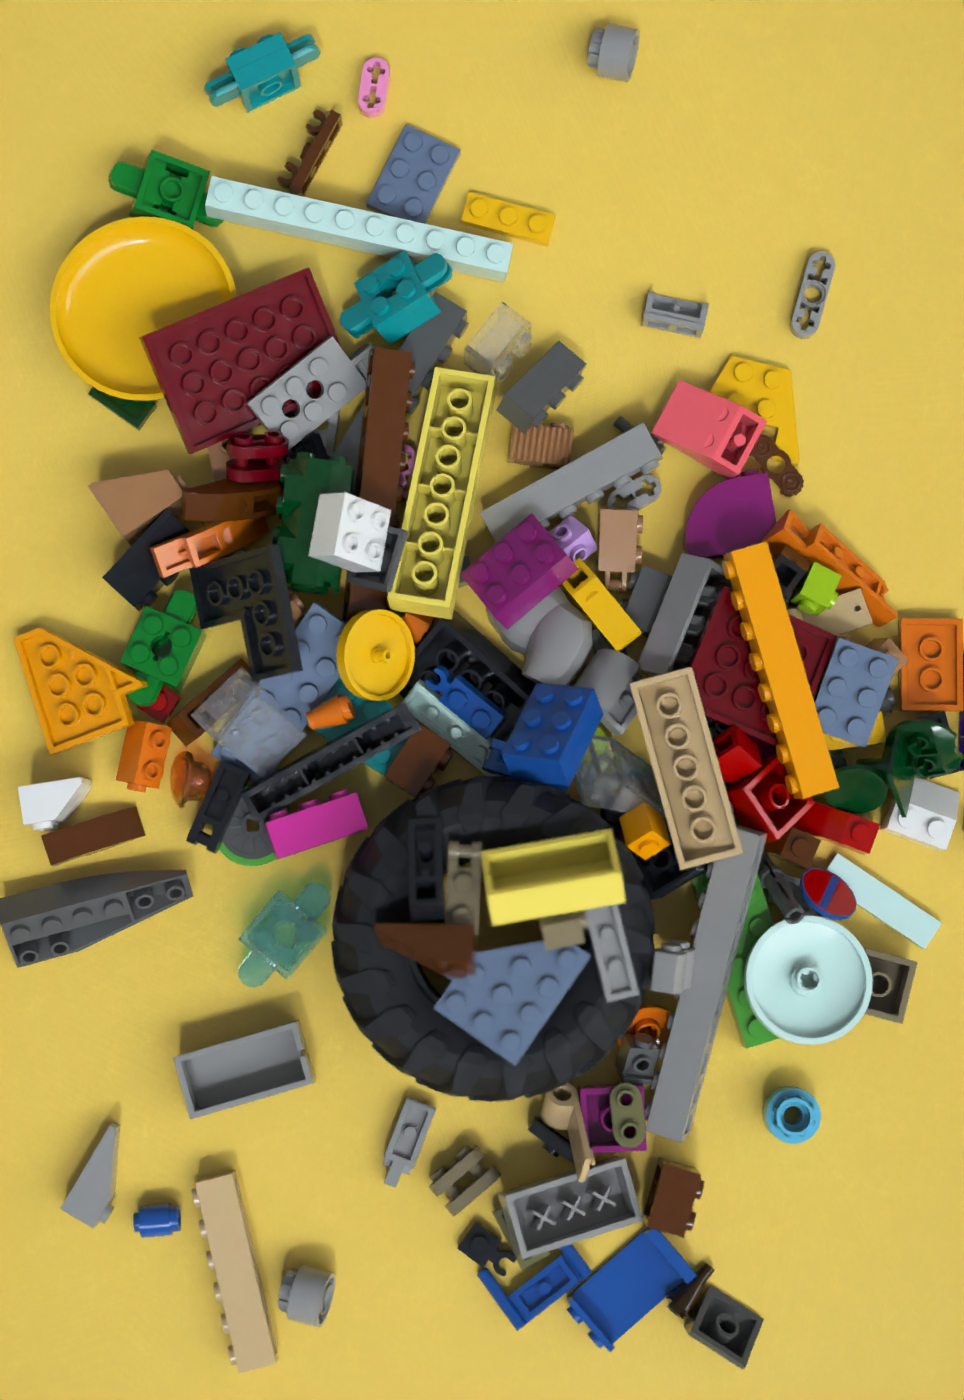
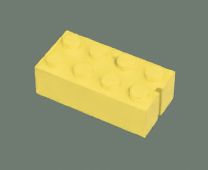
[481,829,626,925]

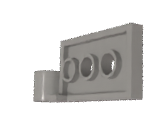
[246,336,375,450]

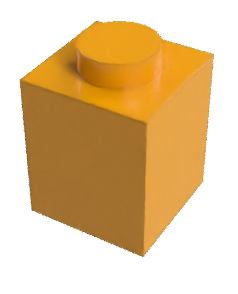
[619,801,671,860]

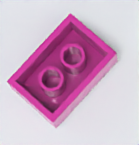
[264,789,368,860]

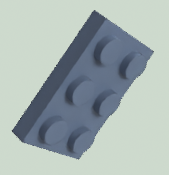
[366,124,461,224]
[814,637,899,748]

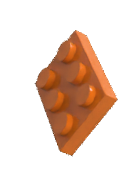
[899,618,964,712]

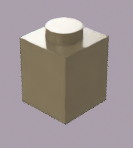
[538,910,589,951]

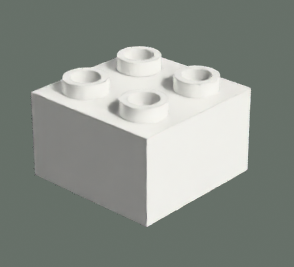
[308,492,391,572]

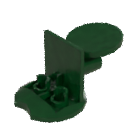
[824,719,964,818]

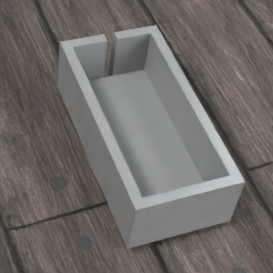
[173,1020,316,1119]

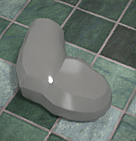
[486,587,593,686]

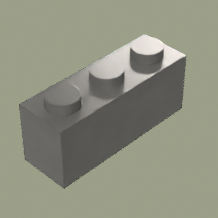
[496,341,587,434]

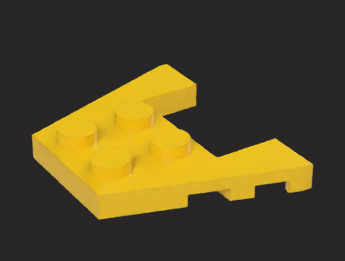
[709,356,800,467]

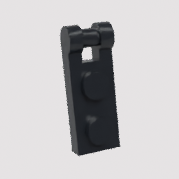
[186,760,251,854]

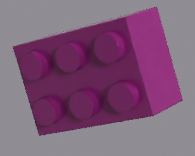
[460,513,579,630]

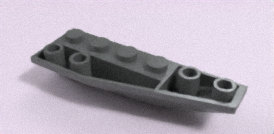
[0,870,193,968]

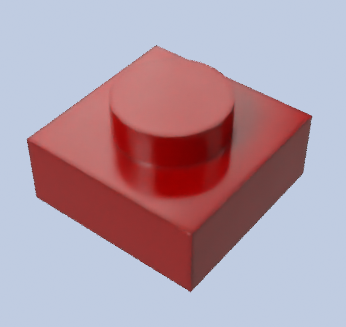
[137,687,181,725]

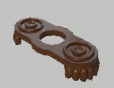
[749,434,804,497]

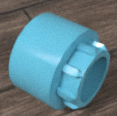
[762,1086,821,1144]

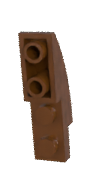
[182,479,284,522]

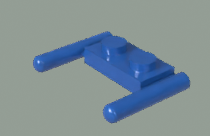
[477,1244,592,1331]

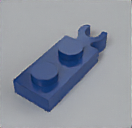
[425,665,507,740]

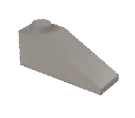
[60,1122,120,1228]

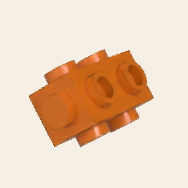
[116,720,172,793]

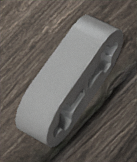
[607,474,661,511]

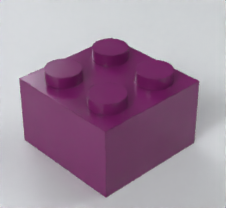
[578,1084,647,1153]

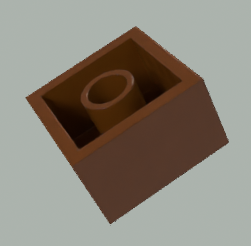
[384,723,453,798]
[643,1157,704,1238]

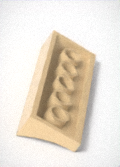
[630,667,743,871]

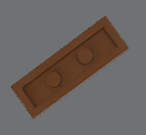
[277,110,342,197]

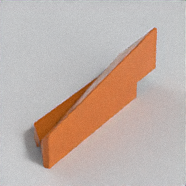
[761,509,898,627]

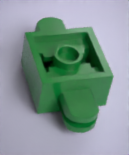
[108,150,224,229]
[120,590,207,707]

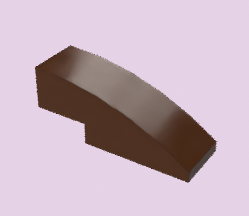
[41,806,146,866]

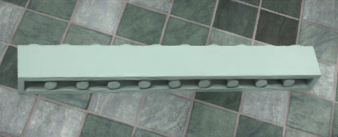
[205,176,513,283]

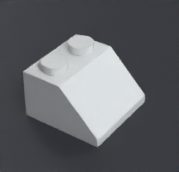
[18,777,92,832]
[880,777,960,851]

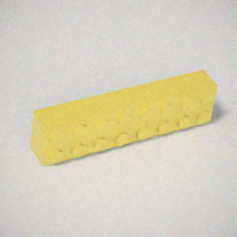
[387,367,497,620]

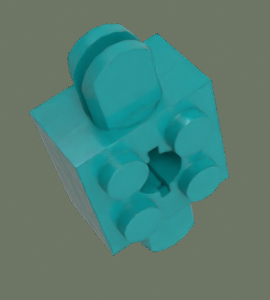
[204,33,321,113]
[340,250,453,344]

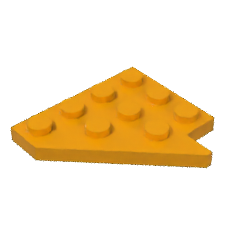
[13,627,148,755]

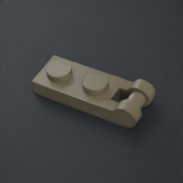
[446,841,482,935]

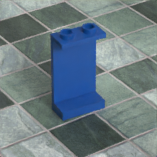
[567,1227,697,1352]

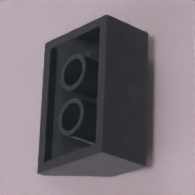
[102,509,190,611]

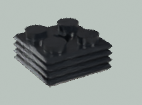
[625,819,708,900]

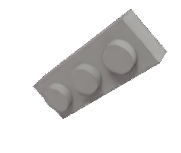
[585,904,639,1003]

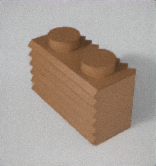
[508,423,574,470]

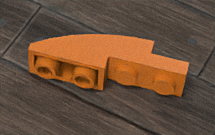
[150,517,269,578]

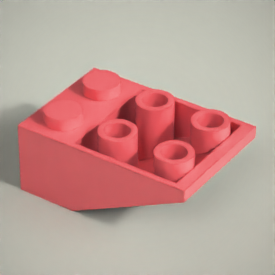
[650,380,767,479]

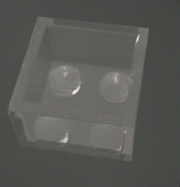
[464,301,532,382]

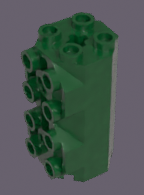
[272,452,354,595]

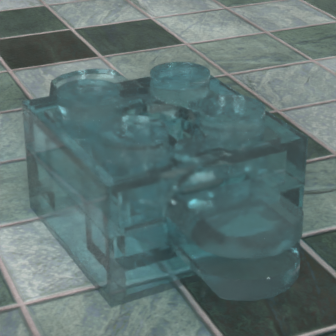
[237,882,331,987]

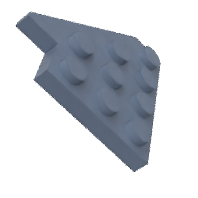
[434,940,591,1066]

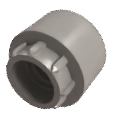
[587,23,640,82]
[278,1265,336,1328]

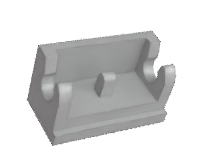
[641,291,709,338]

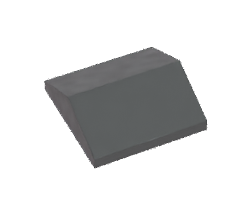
[345,526,409,592]

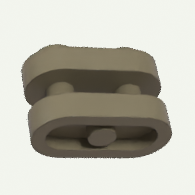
[429,1145,501,1216]

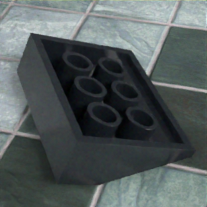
[399,609,536,741]

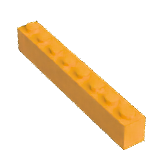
[722,541,839,799]

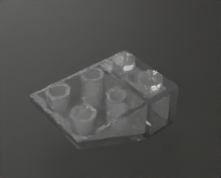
[191,667,308,778]
[575,735,666,819]

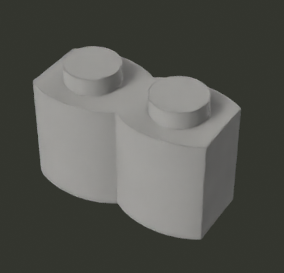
[650,940,696,994]

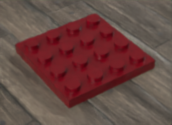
[689,586,837,747]

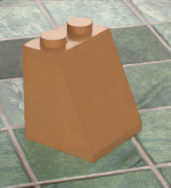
[88,469,188,546]

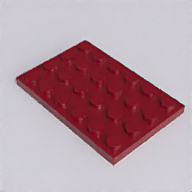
[139,267,341,454]

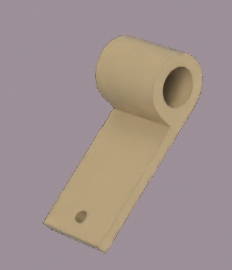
[787,588,873,636]
[540,1083,595,1182]

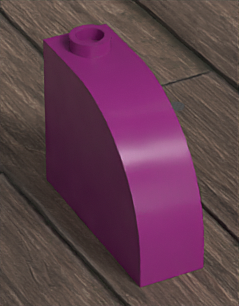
[683,470,777,560]

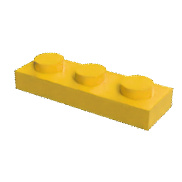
[461,192,556,247]

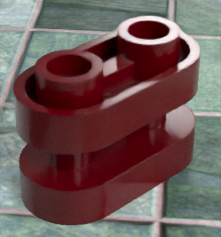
[225,430,289,483]

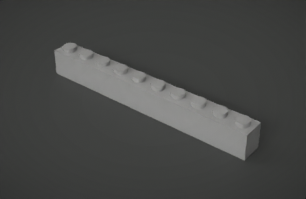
[645,824,767,1143]

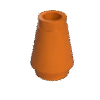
[306,694,355,730]

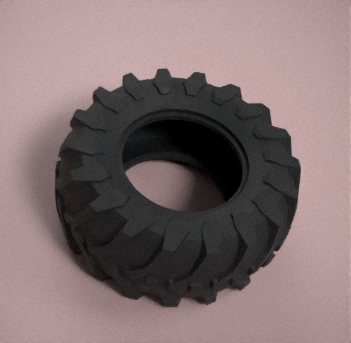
[331,776,656,1102]

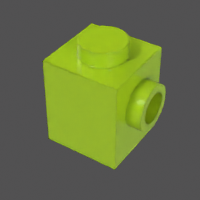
[790,561,842,616]

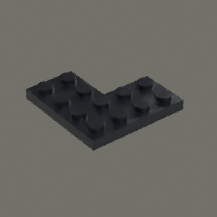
[189,544,303,681]

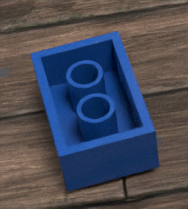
[501,683,603,786]

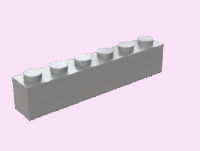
[480,422,663,543]

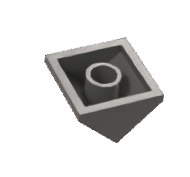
[684,1285,764,1370]

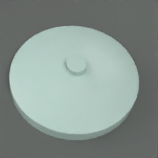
[744,915,873,1045]

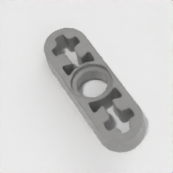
[790,251,835,339]

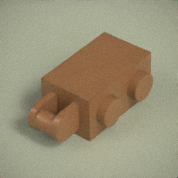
[597,506,643,591]

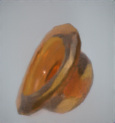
[170,751,212,809]

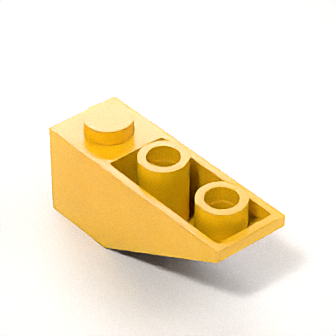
[561,557,642,652]

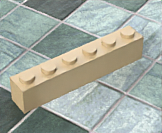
[192,1170,279,1373]

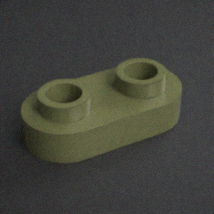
[609,1082,646,1148]

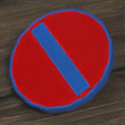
[799,868,857,920]

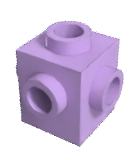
[549,515,598,562]

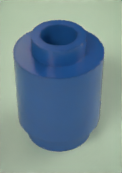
[133,1203,181,1238]

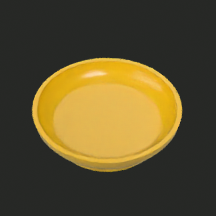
[49,216,237,401]

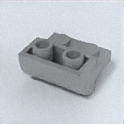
[574,649,644,736]

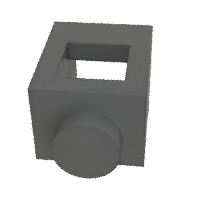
[615,1033,660,1085]

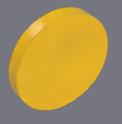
[336,609,415,701]

